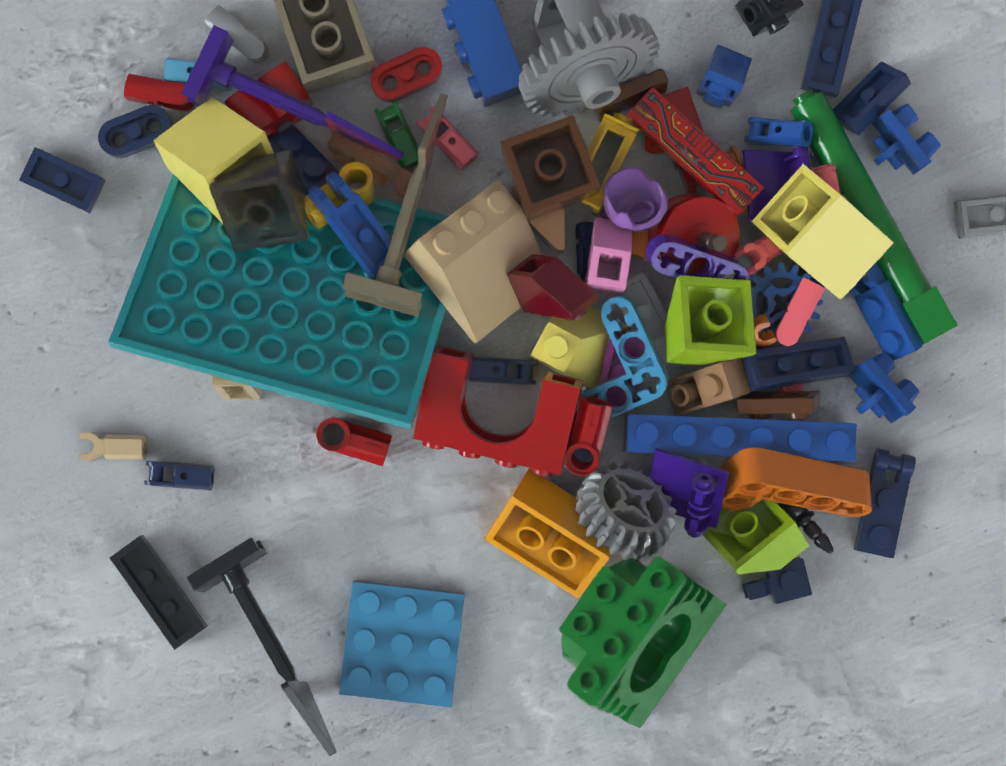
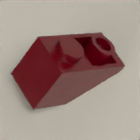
[507,254,598,321]

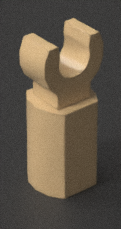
[79,432,147,460]

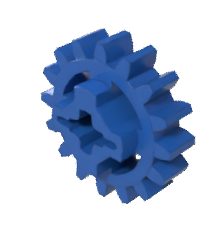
[749,262,823,344]

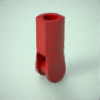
[124,73,195,112]

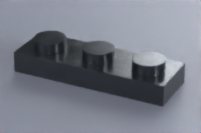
[109,535,208,650]

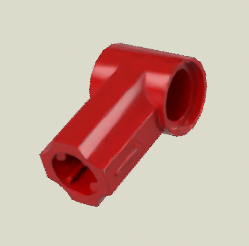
[565,396,613,476]
[316,417,393,467]

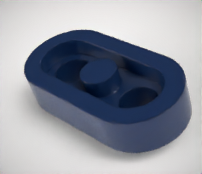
[98,105,173,158]

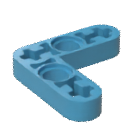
[573,294,669,427]

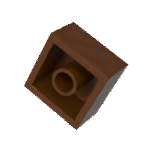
[501,115,601,221]

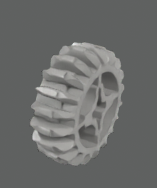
[574,462,677,560]

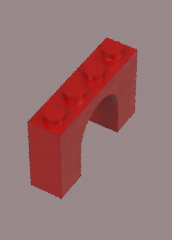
[413,345,584,477]

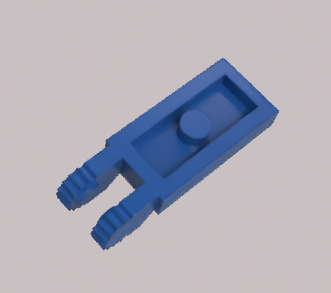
[308,171,392,279]
[848,263,923,361]

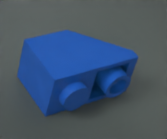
[696,44,752,108]

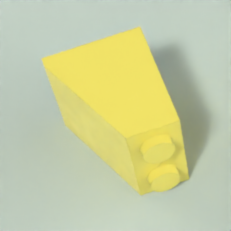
[153,97,289,232]
[751,164,893,300]

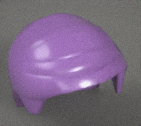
[603,167,668,232]

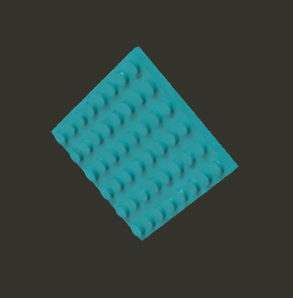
[108,171,448,430]

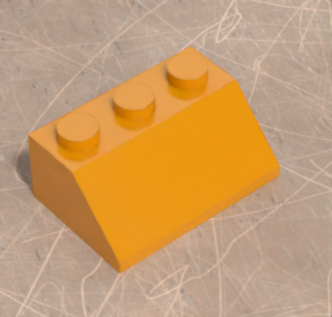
[484,468,611,599]

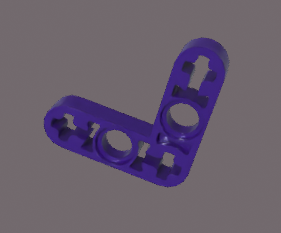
[645,234,748,280]

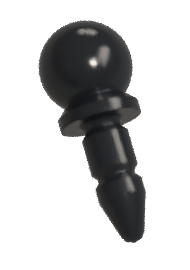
[778,503,834,554]

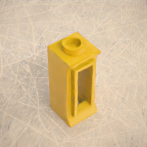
[580,113,639,216]

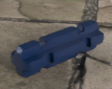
[575,222,594,282]

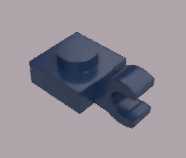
[742,557,812,604]

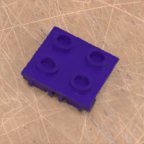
[742,146,813,224]
[650,448,729,538]

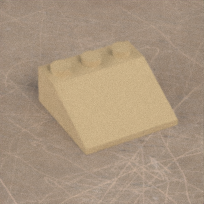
[404,179,543,344]

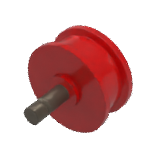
[648,194,740,273]

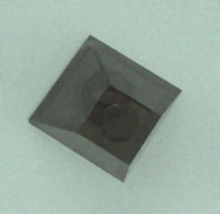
[209,150,308,251]

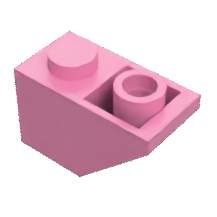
[585,217,632,296]

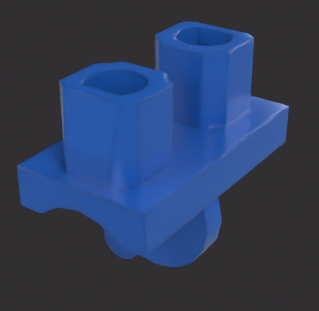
[872,104,941,175]
[849,352,919,423]

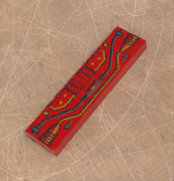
[627,87,764,217]

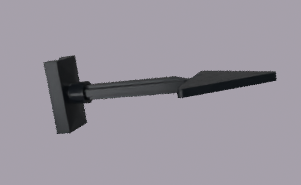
[186,537,337,756]

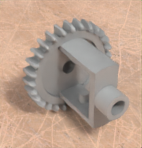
[519,0,660,117]

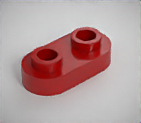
[371,47,442,102]

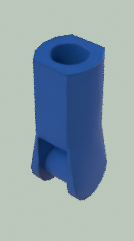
[744,117,814,147]

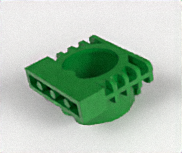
[559,557,727,728]

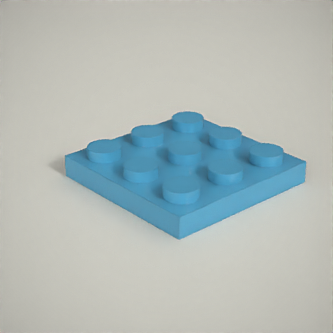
[339,580,465,707]

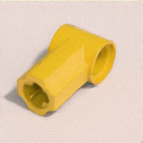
[300,162,374,230]

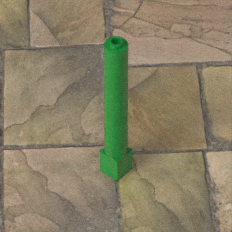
[790,89,958,344]

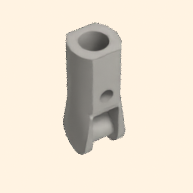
[204,5,269,63]

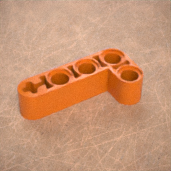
[719,448,872,517]

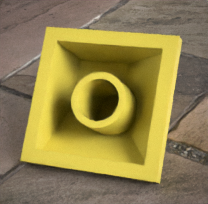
[530,306,630,389]

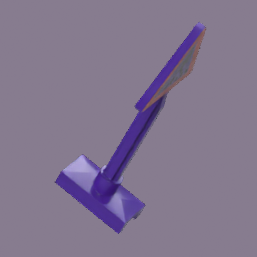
[181,25,404,160]

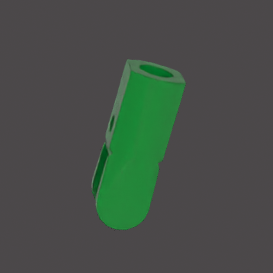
[374,100,419,171]

